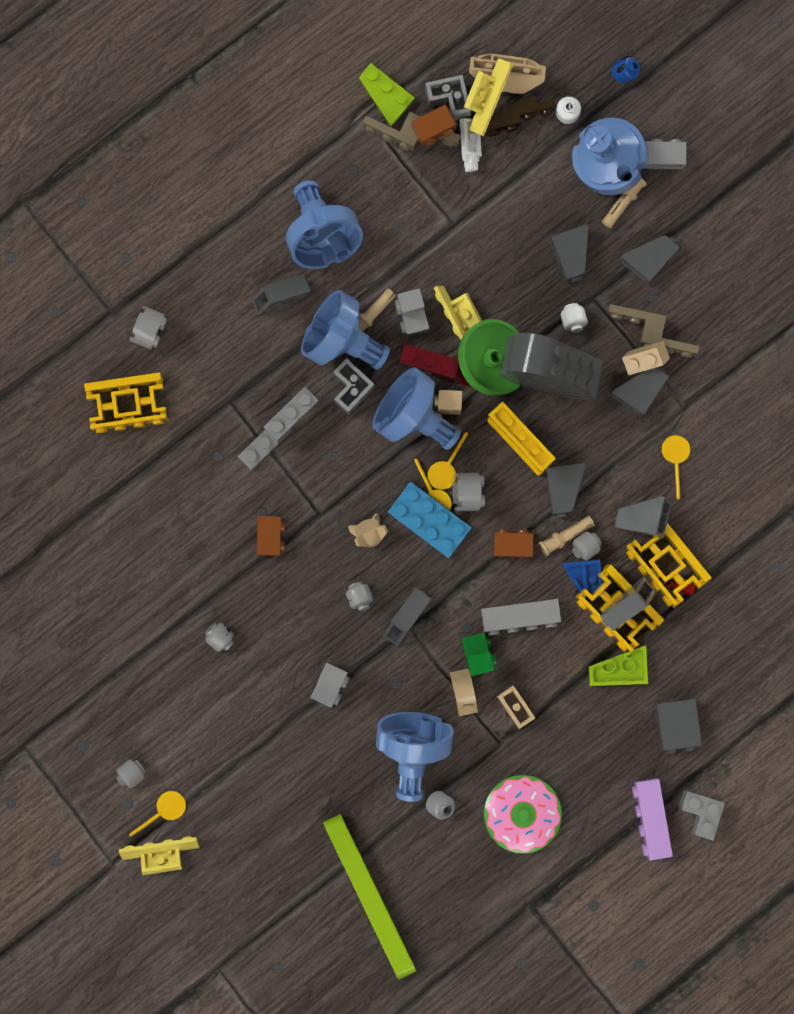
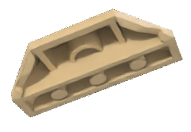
[469,53,546,94]

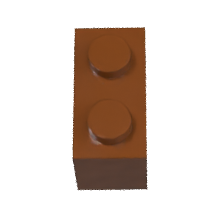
[411,104,456,146]
[257,516,285,556]
[493,529,533,558]

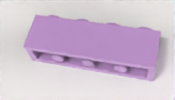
[632,778,673,860]

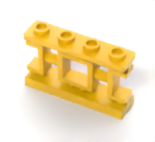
[84,372,168,433]
[487,402,556,476]
[626,523,712,608]
[575,564,664,652]

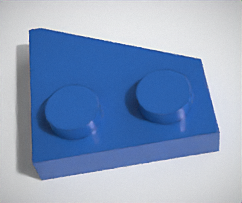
[563,560,602,600]

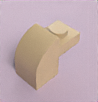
[450,668,478,716]

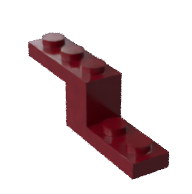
[399,344,474,389]

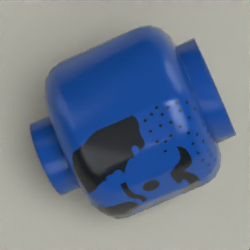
[612,56,640,84]

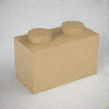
[622,341,670,375]
[434,390,462,415]
[496,686,535,729]

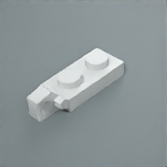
[460,118,482,172]

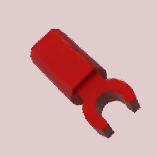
[663,574,695,595]

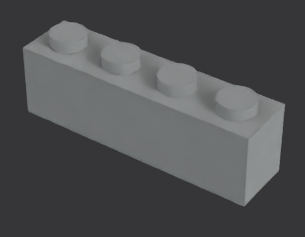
[644,139,686,169]
[481,599,561,635]

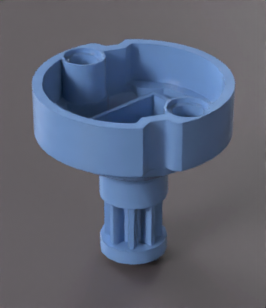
[572,118,649,195]
[286,181,363,269]
[301,290,390,370]
[373,368,462,450]
[376,712,454,802]

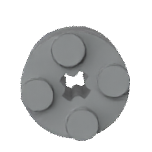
[129,306,167,350]
[452,472,485,511]

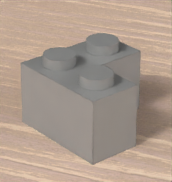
[425,75,471,121]
[395,288,429,337]
[333,358,375,415]
[311,663,350,708]
[679,790,725,841]

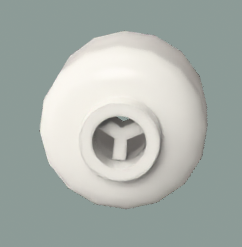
[556,97,581,124]
[561,303,588,333]

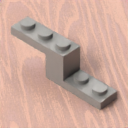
[238,387,319,471]

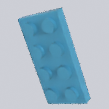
[388,482,472,558]

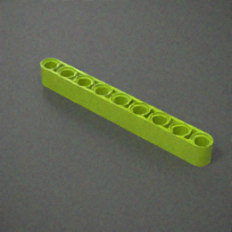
[323,814,416,980]

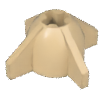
[348,514,388,547]

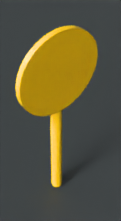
[428,432,468,490]
[661,435,690,499]
[414,458,452,511]
[129,791,186,837]

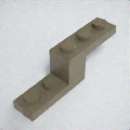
[363,112,461,151]
[607,304,699,358]

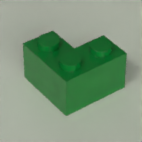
[461,633,497,676]

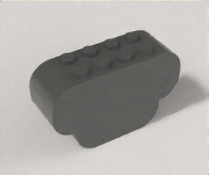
[500,333,604,400]

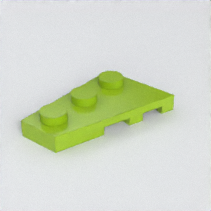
[359,63,415,128]
[589,645,648,686]

